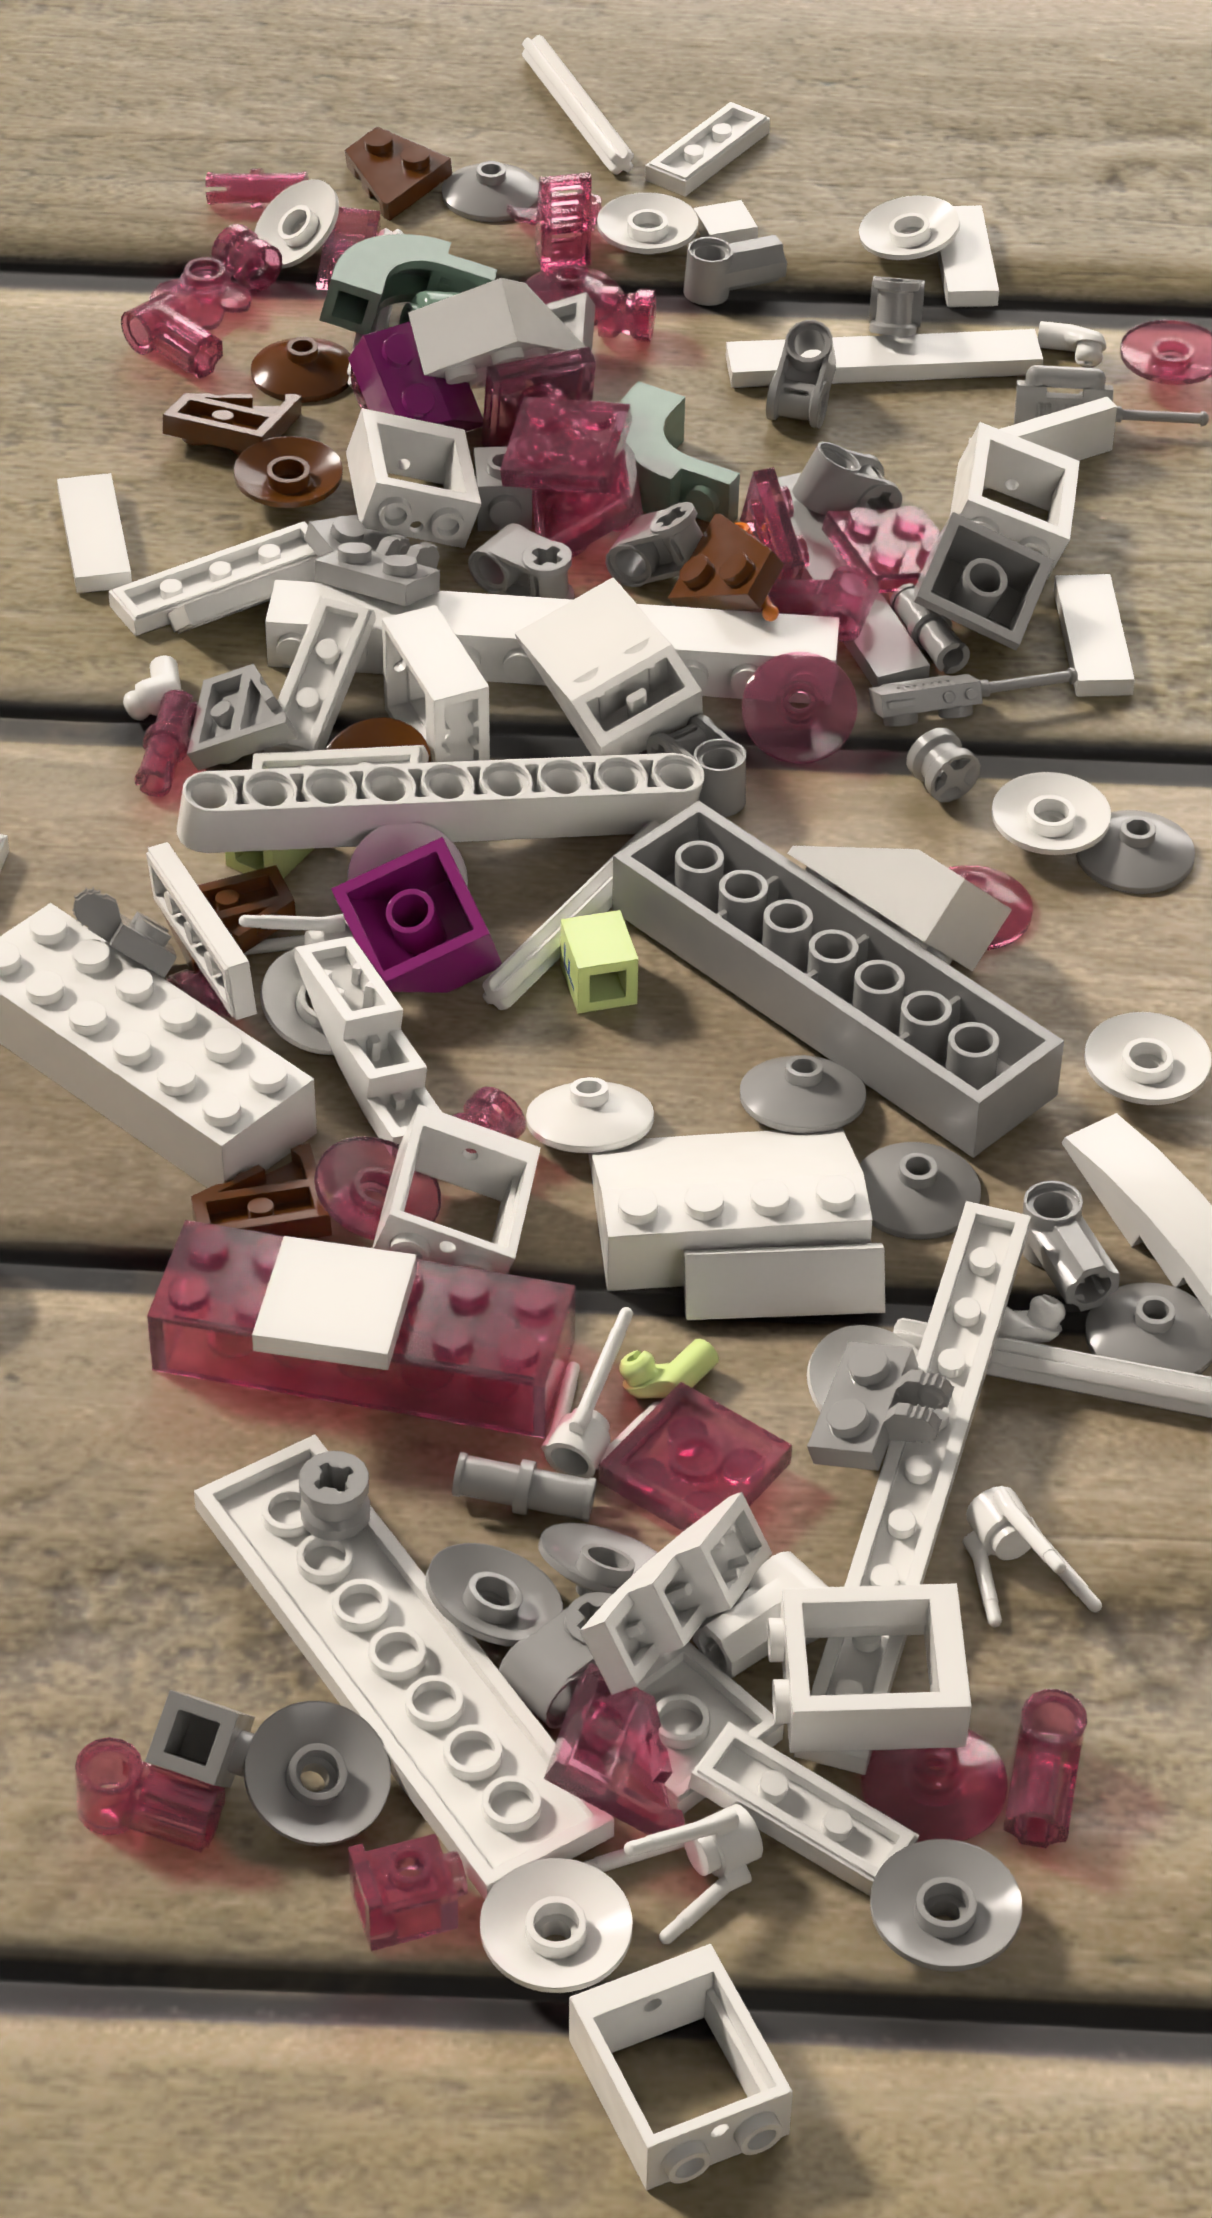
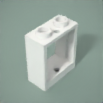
[346,408,481,548]
[950,422,1080,580]
[382,605,490,762]
[372,1104,541,1300]
[767,1583,971,1753]
[569,1944,792,2191]

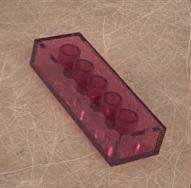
[147,1220,575,1439]

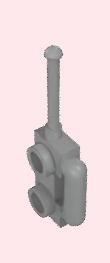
[1014,365,1209,427]
[869,668,1078,726]

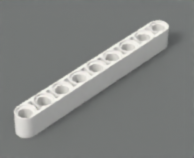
[177,753,705,853]

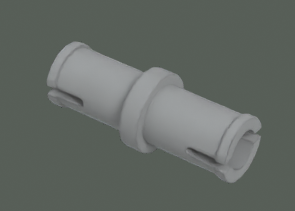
[890,583,970,674]
[452,1452,597,1522]

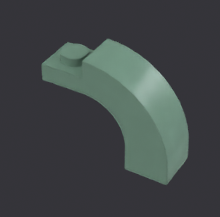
[319,234,497,335]
[614,381,740,523]

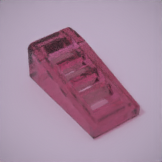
[535,172,592,270]
[316,207,381,290]

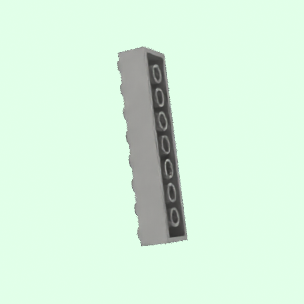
[612,800,1064,1158]

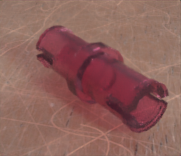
[205,168,309,209]
[135,690,198,797]

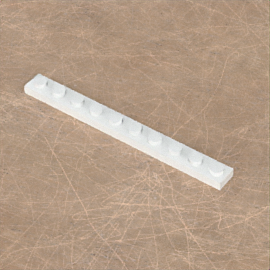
[794,1201,1031,1775]

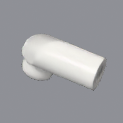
[1038,321,1107,367]
[123,655,182,721]
[998,1294,1066,1343]

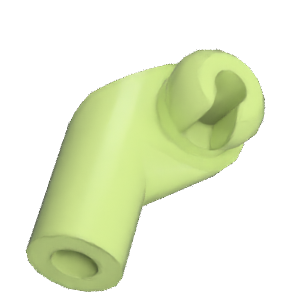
[619,1338,719,1399]

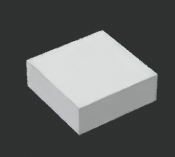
[694,200,757,244]

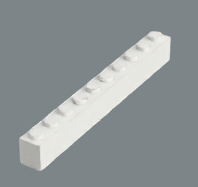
[265,580,839,705]

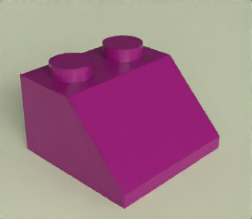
[348,322,485,432]
[331,837,502,993]

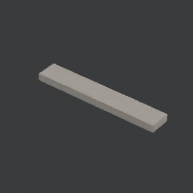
[749,473,930,687]

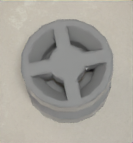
[906,728,981,802]
[299,1451,370,1541]

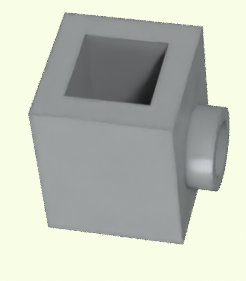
[474,446,532,531]
[145,1690,255,1787]

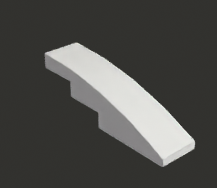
[294,936,442,1157]
[1062,1113,1212,1319]
[580,1492,772,1695]

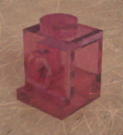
[348,1833,468,1951]

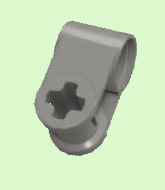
[869,276,925,336]
[766,320,836,429]
[792,442,902,525]
[605,502,703,587]
[468,523,575,600]
[646,714,746,817]
[498,1591,612,1729]

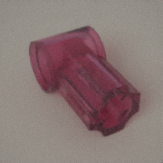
[121,291,223,379]
[760,566,879,642]
[1003,1689,1087,1849]
[75,1737,225,1852]

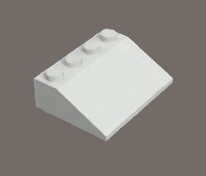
[588,1127,873,1291]

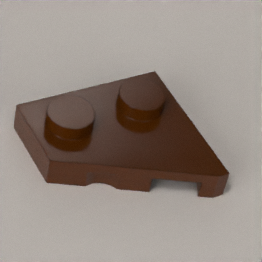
[345,127,452,221]
[163,393,302,455]
[668,514,784,610]
[163,865,296,982]
[191,1143,332,1255]

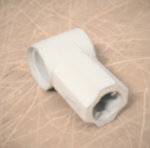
[693,1551,828,1678]

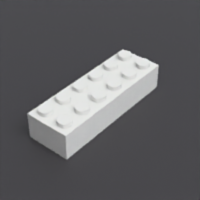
[0,903,317,1188]

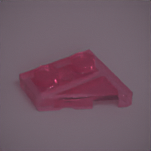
[740,467,809,594]
[543,1663,685,1835]

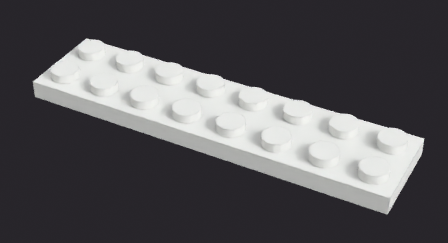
[194,1435,614,1900]

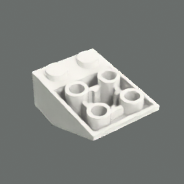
[408,278,587,392]
[515,577,703,756]
[788,846,1012,971]

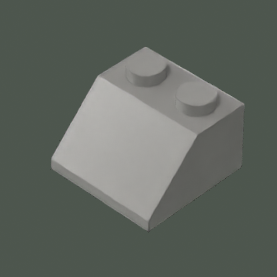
[913,512,1054,650]

